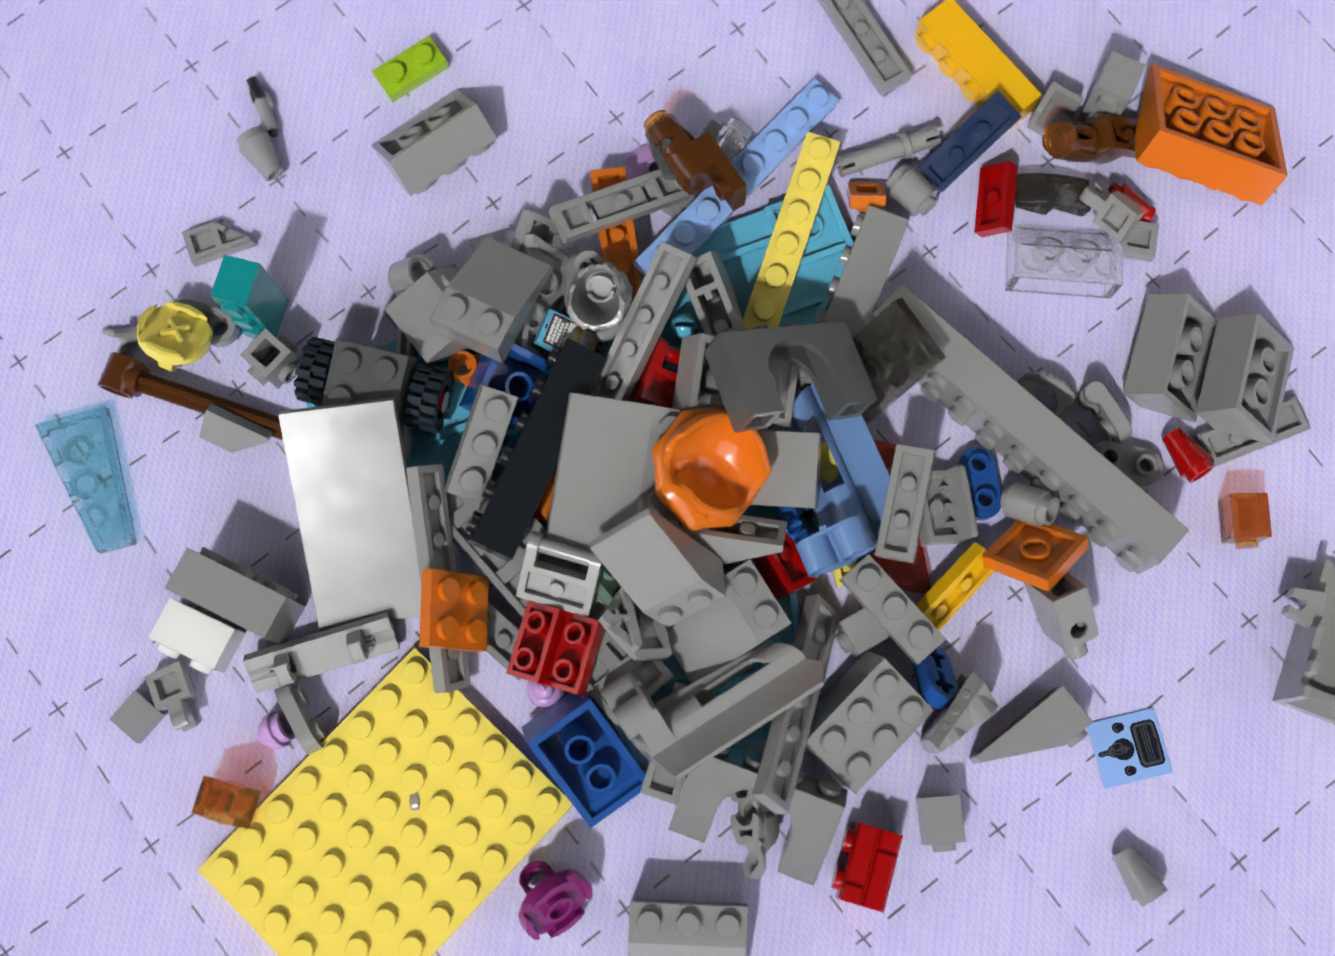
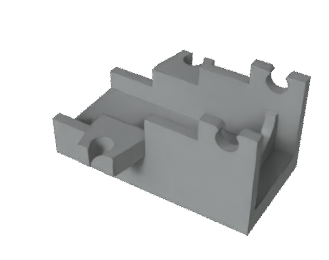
[1272,559,1335,725]

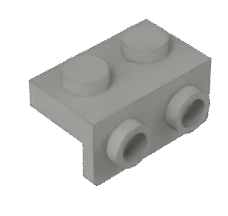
[919,465,978,546]

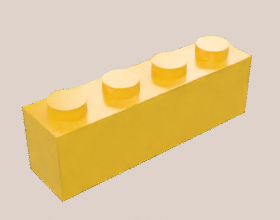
[914,0,1042,134]

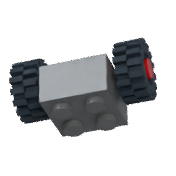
[294,337,454,434]

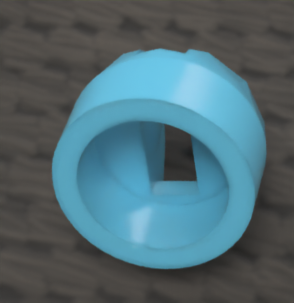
[670,313,698,343]

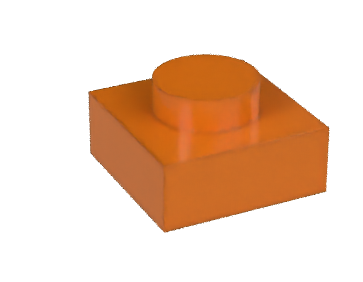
[847,182,886,212]

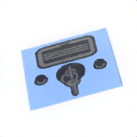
[1087,708,1172,789]

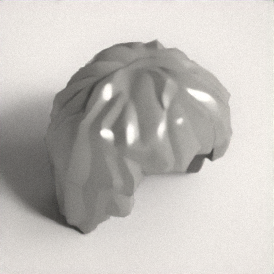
[565,261,633,331]

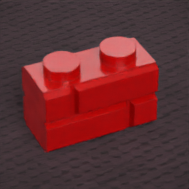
[831,822,903,913]

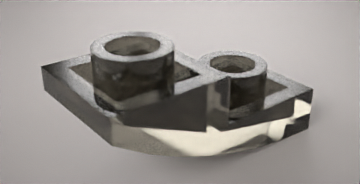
[1015,173,1091,217]

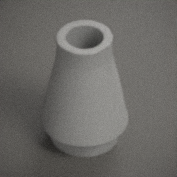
[237,127,284,181]
[1112,845,1168,907]

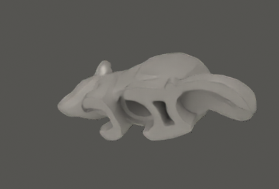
[729,748,780,879]

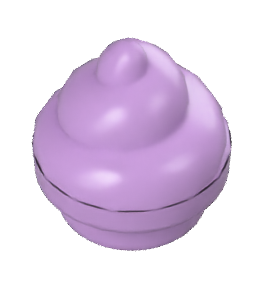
[527,681,565,708]
[257,711,296,749]

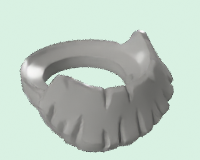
[1018,371,1076,418]

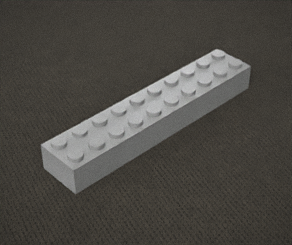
[864,283,1189,574]

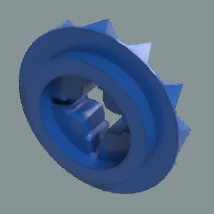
[779,507,820,542]

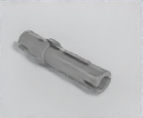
[835,124,941,178]

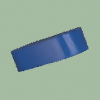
[911,646,959,710]

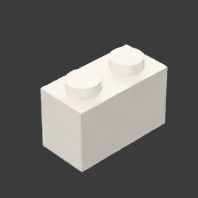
[148,597,245,675]

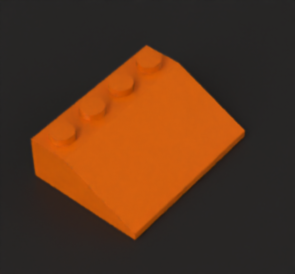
[1134,63,1288,206]

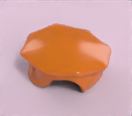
[652,406,771,531]

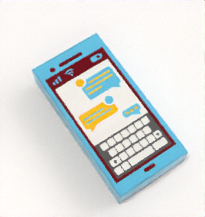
[533,309,614,357]

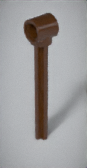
[97,352,283,440]

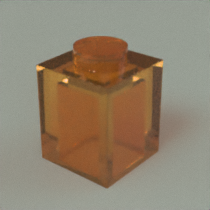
[1218,493,1272,549]
[191,775,261,829]

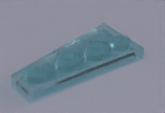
[35,406,137,554]

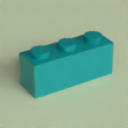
[210,255,289,339]

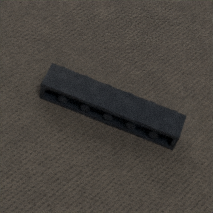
[465,337,607,561]

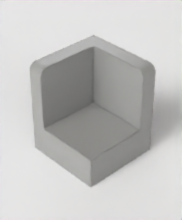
[1027,81,1083,139]

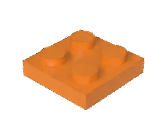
[982,520,1089,592]
[419,569,489,652]

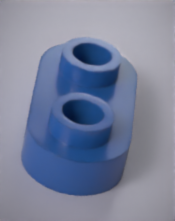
[957,448,1001,521]

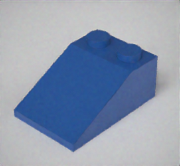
[459,343,549,433]
[522,692,646,828]

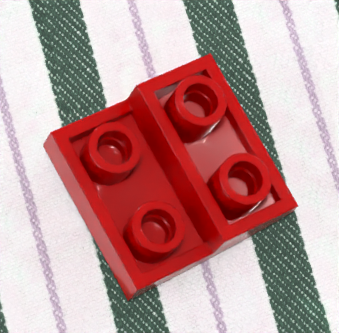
[506,600,604,697]

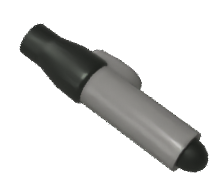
[246,77,279,138]

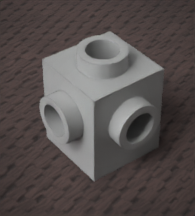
[240,329,300,389]

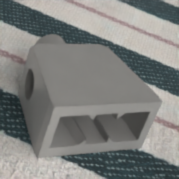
[1024,573,1099,659]

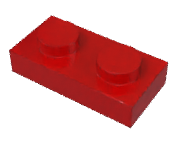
[974,161,1018,237]

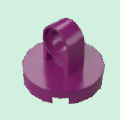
[518,861,593,940]

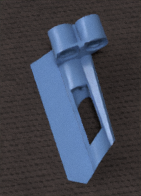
[785,382,890,577]

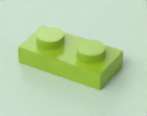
[372,36,449,103]

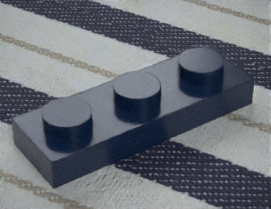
[919,91,1022,192]

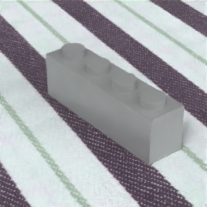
[815,205,909,351]

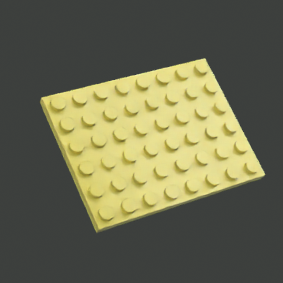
[197,648,573,956]

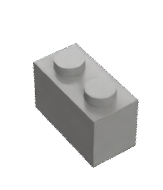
[1079,51,1146,123]

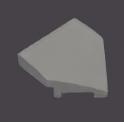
[598,587,672,661]

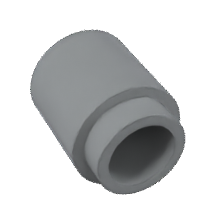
[886,164,938,217]
[1000,482,1060,527]

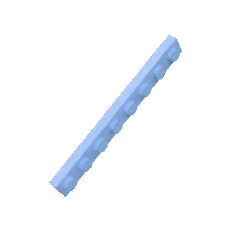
[633,78,840,276]

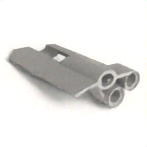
[600,643,825,780]

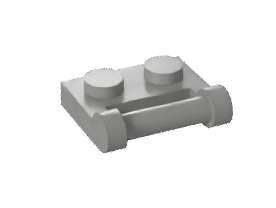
[516,531,603,617]

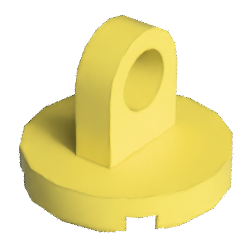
[136,302,213,372]

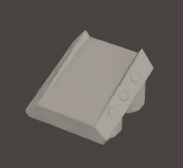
[920,670,998,753]

